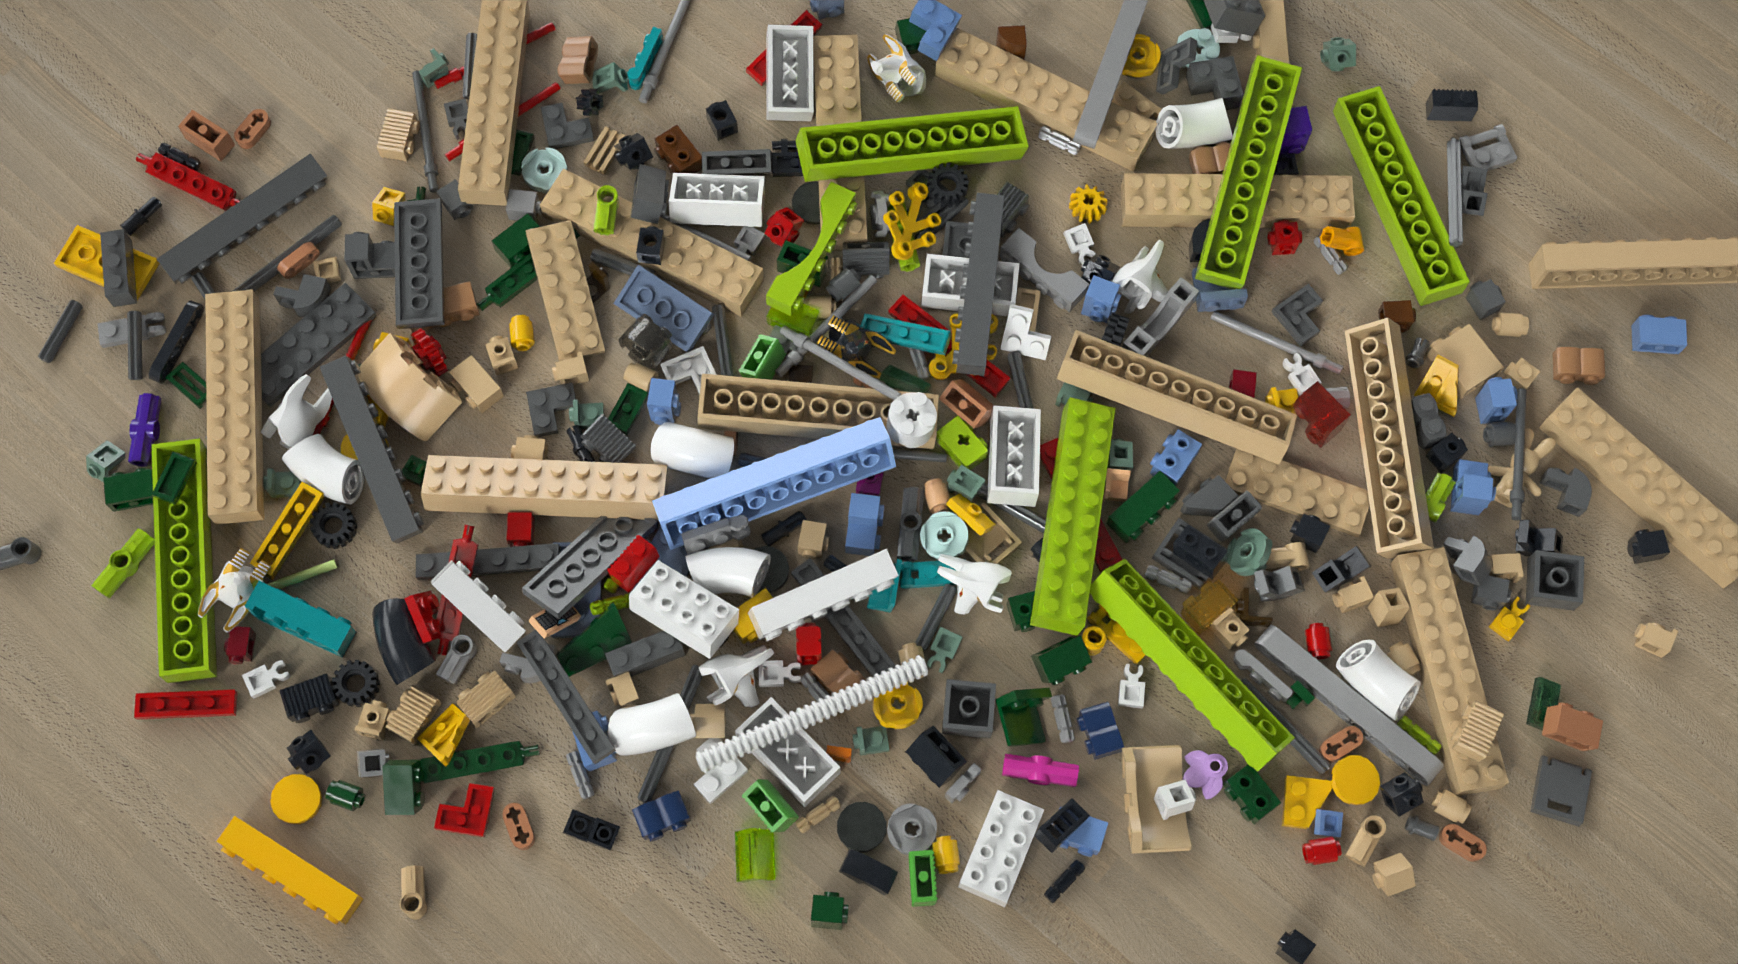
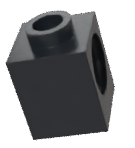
[705,100,738,141]
[636,226,665,265]

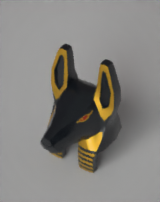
[817,315,896,378]

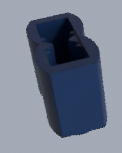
[1076,701,1124,760]
[632,790,691,842]

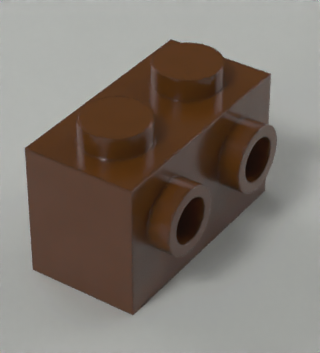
[654,125,702,175]

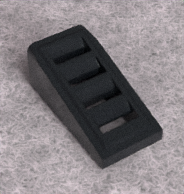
[1035,798,1090,853]

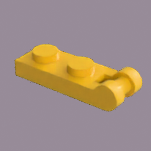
[1087,604,1146,665]

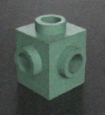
[1320,37,1356,71]

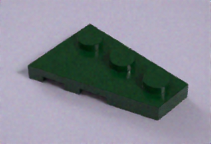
[556,602,632,677]

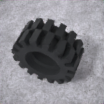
[927,163,969,208]
[1102,312,1130,347]
[310,502,357,549]
[332,660,380,707]

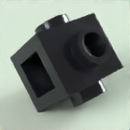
[614,133,653,170]
[1081,254,1120,285]
[287,730,331,775]
[1380,772,1424,817]

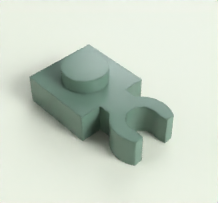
[927,627,963,673]

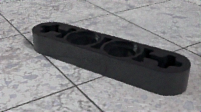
[149,300,204,384]

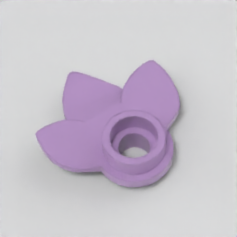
[1183,750,1228,799]

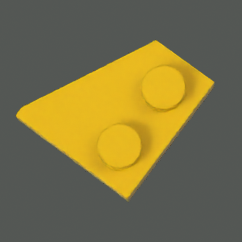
[1414,355,1459,417]
[417,703,470,767]
[1282,775,1332,829]

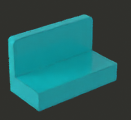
[867,559,902,613]

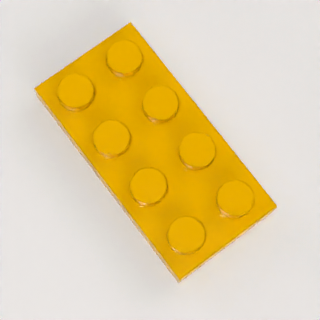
[54,225,159,301]

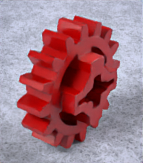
[410,328,448,377]

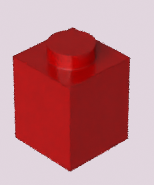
[506,512,535,547]

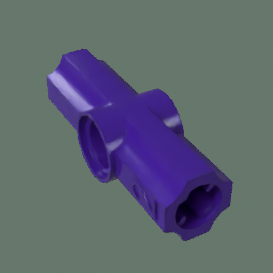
[128,393,161,467]

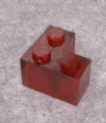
[1293,381,1351,448]

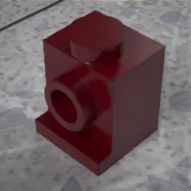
[224,626,256,665]

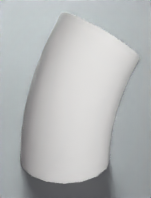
[1156,98,1233,149]
[651,422,734,479]
[282,434,364,505]
[685,547,771,597]
[1336,639,1421,721]
[608,693,696,756]

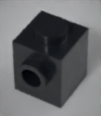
[1426,432,1468,474]
[1289,514,1330,553]
[1627,529,1670,564]
[1276,929,1316,964]

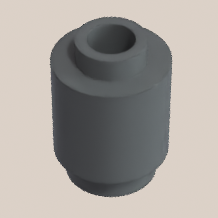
[826,268,861,302]
[1483,422,1516,447]

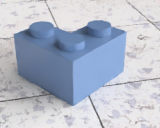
[909,0,962,61]
[1450,459,1496,516]
[845,493,884,556]

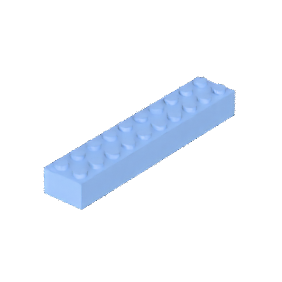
[652,417,896,550]

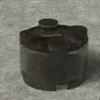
[619,314,673,370]

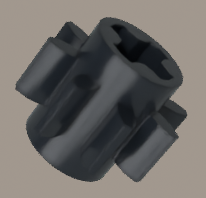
[576,88,604,116]

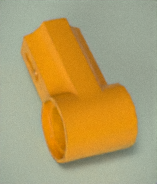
[1320,226,1364,256]

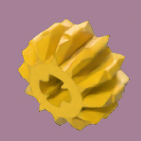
[1069,184,1108,224]

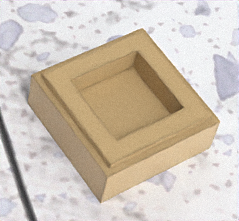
[313,257,341,283]

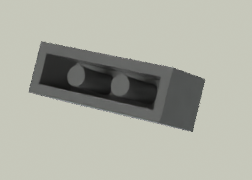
[702,149,773,176]
[630,164,669,224]
[100,229,137,307]
[605,631,685,677]

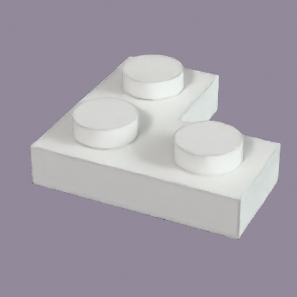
[1000,304,1051,360]
[660,346,717,395]
[694,738,748,804]

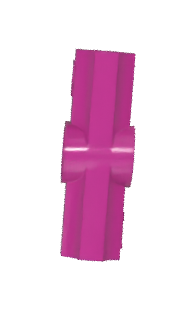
[1002,753,1079,787]

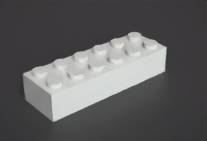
[748,549,899,641]

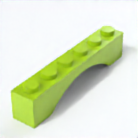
[766,182,858,316]

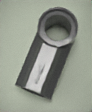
[0,537,41,571]

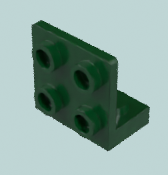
[995,687,1052,747]

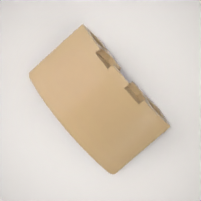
[358,333,462,441]
[1122,745,1192,854]

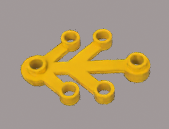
[883,182,941,260]
[929,314,998,380]

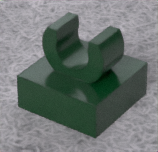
[402,454,427,487]
[1286,680,1315,709]

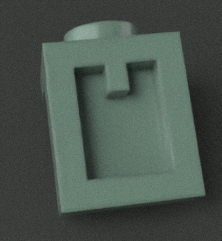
[419,48,449,89]
[592,62,628,94]
[569,399,604,429]
[86,440,125,482]
[947,465,985,501]
[263,468,302,498]
[852,726,889,756]

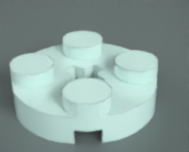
[1177,28,1220,68]
[522,148,568,194]
[920,511,969,559]

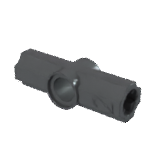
[897,487,924,562]

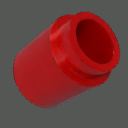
[1305,623,1332,660]
[1302,837,1342,865]

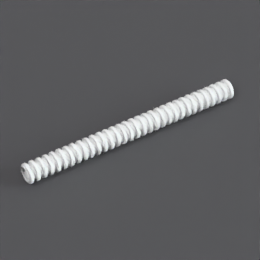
[695,655,928,773]

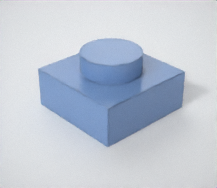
[1314,809,1343,838]

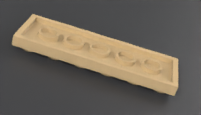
[526,220,605,361]
[1225,448,1370,537]

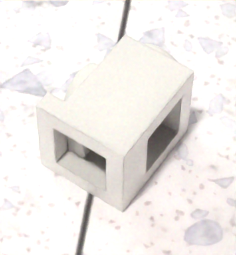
[1154,780,1196,820]

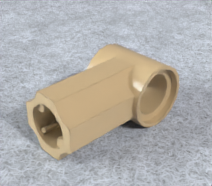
[1265,542,1309,571]
[1345,815,1386,867]
[400,865,427,920]

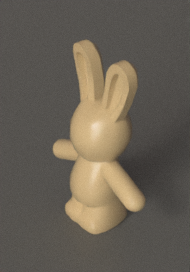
[1488,428,1556,508]

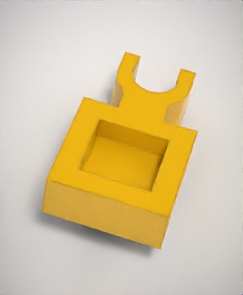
[1488,596,1530,642]

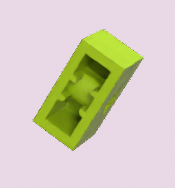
[936,416,988,470]

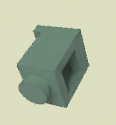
[1055,382,1094,407]
[1107,438,1133,471]

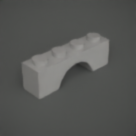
[1000,228,1089,312]
[1122,277,1199,357]

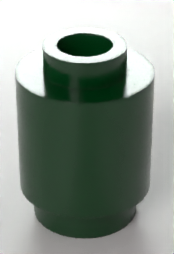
[325,780,366,811]

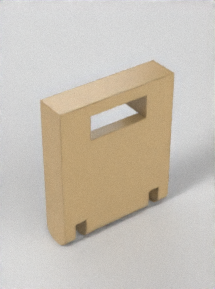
[948,502,1022,564]

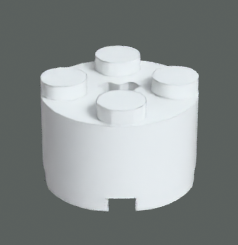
[886,392,937,448]

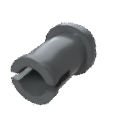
[1406,338,1430,369]
[1405,815,1439,841]

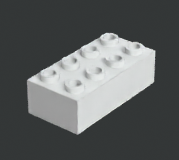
[766,25,814,121]
[669,173,765,227]
[921,254,1019,316]
[987,406,1041,507]
[431,560,526,652]
[629,560,739,659]
[735,697,841,807]
[958,790,1044,907]

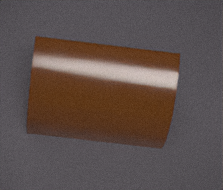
[996,25,1027,60]

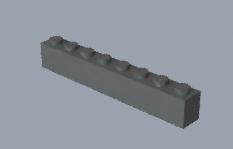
[157,153,327,284]
[952,193,1004,376]
[320,356,424,544]

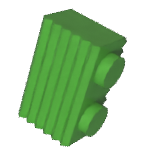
[738,334,786,380]
[742,779,799,832]
[908,850,938,907]

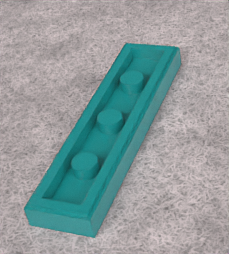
[861,313,952,355]

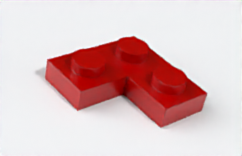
[404,590,441,644]
[434,783,495,838]

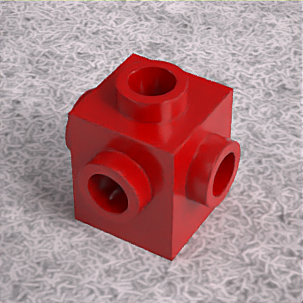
[764,207,804,247]
[1267,220,1302,255]

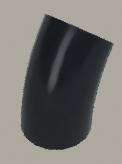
[372,598,436,685]

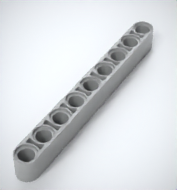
[1072,0,1148,149]
[1254,625,1443,786]

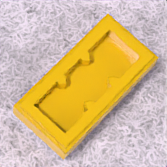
[946,494,996,536]

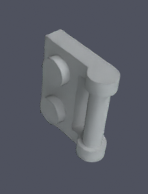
[1459,124,1517,171]

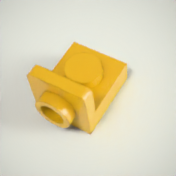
[372,187,405,226]
[1265,387,1301,414]

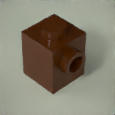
[1378,300,1416,333]

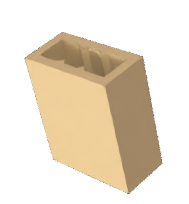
[1427,324,1504,399]

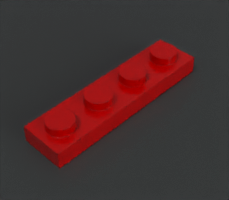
[746,10,823,86]
[134,689,238,720]

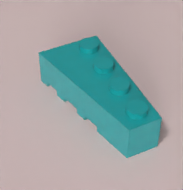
[244,581,356,658]

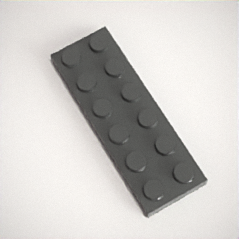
[394,198,445,329]
[261,282,377,407]
[522,516,658,619]

